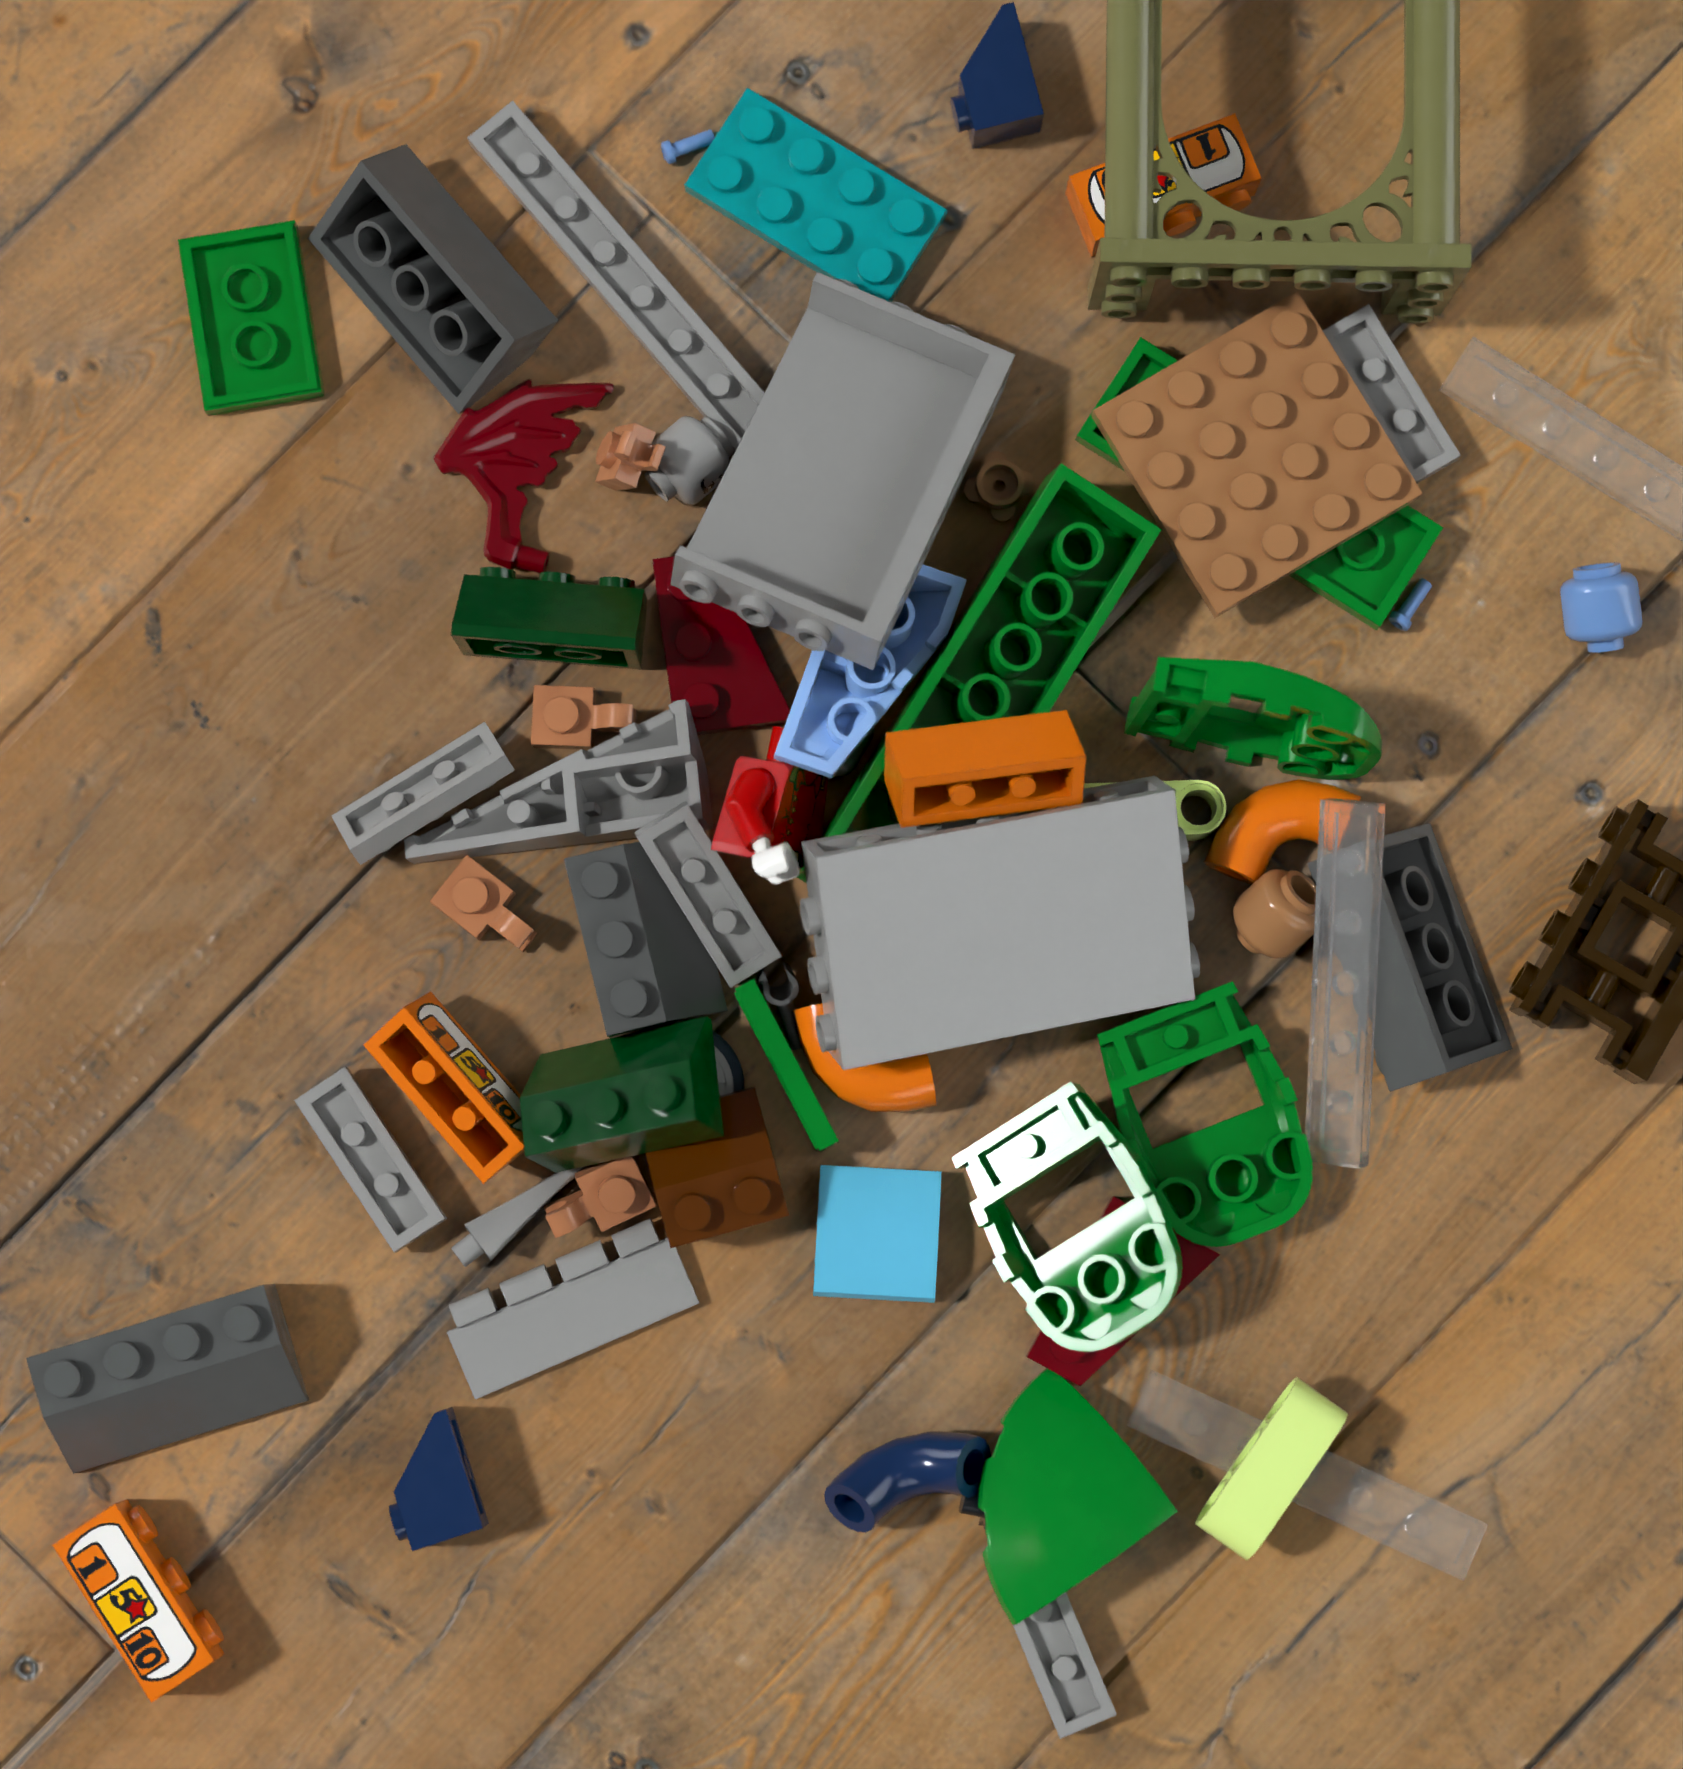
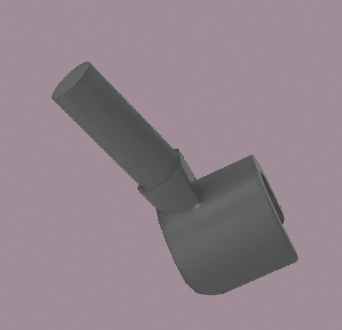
[758,962,802,1050]

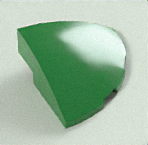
[978,1368,1178,1625]

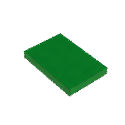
[178,220,325,416]

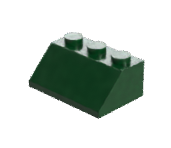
[451,567,647,670]
[520,1016,724,1173]

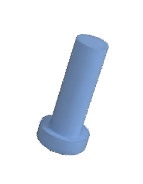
[661,129,715,165]
[1388,578,1432,631]

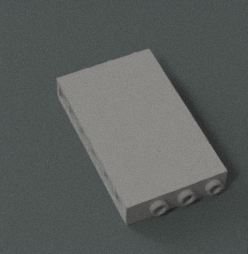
[671,272,1015,670]
[800,776,1200,1070]

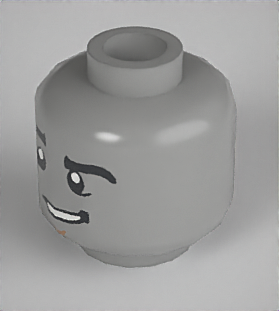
[644,416,735,505]

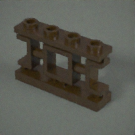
[1509,799,1683,1084]

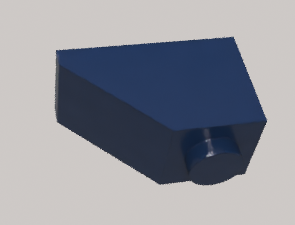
[950,2,1044,149]
[389,1407,489,1551]

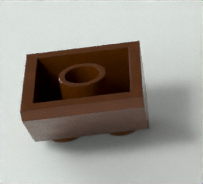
[646,1086,789,1248]

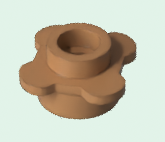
[964,451,1035,522]

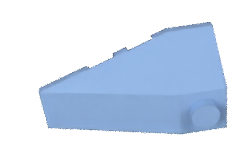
[773,564,967,779]

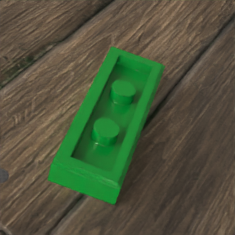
[734,979,839,1152]

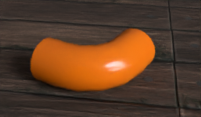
[1204,779,1362,884]
[794,1003,937,1112]

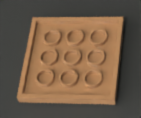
[1091,291,1423,618]

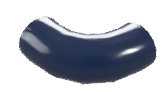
[824,1431,991,1532]

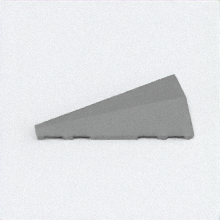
[404,699,714,864]

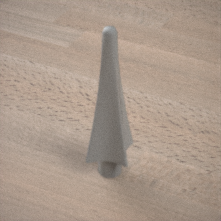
[451,1165,590,1267]

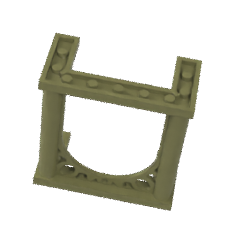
[1087,0,1471,324]

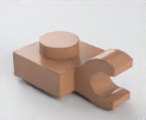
[595,423,666,491]
[531,685,637,750]
[429,855,538,952]
[544,1156,656,1238]

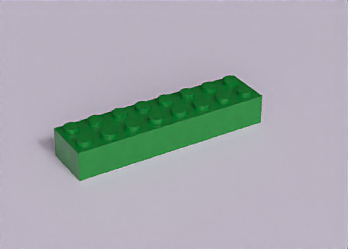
[797,463,1162,883]

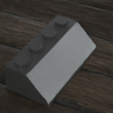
[308,144,559,414]
[1307,823,1512,1092]
[26,1284,309,1474]

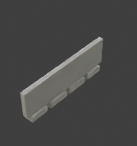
[447,1218,699,1400]

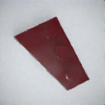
[652,556,790,735]

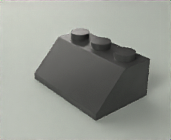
[564,842,728,1038]

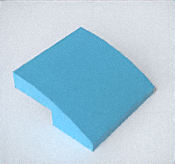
[813,1165,942,1303]

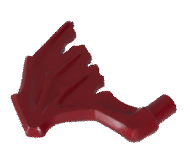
[434,379,614,574]

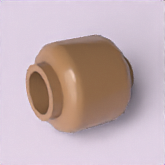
[1233,869,1323,958]

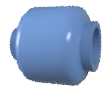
[1560,562,1643,653]

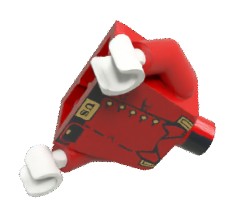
[711,726,828,884]

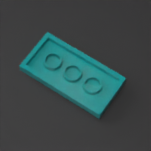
[684,88,947,302]

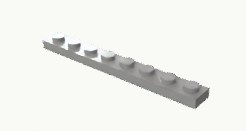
[467,100,764,452]

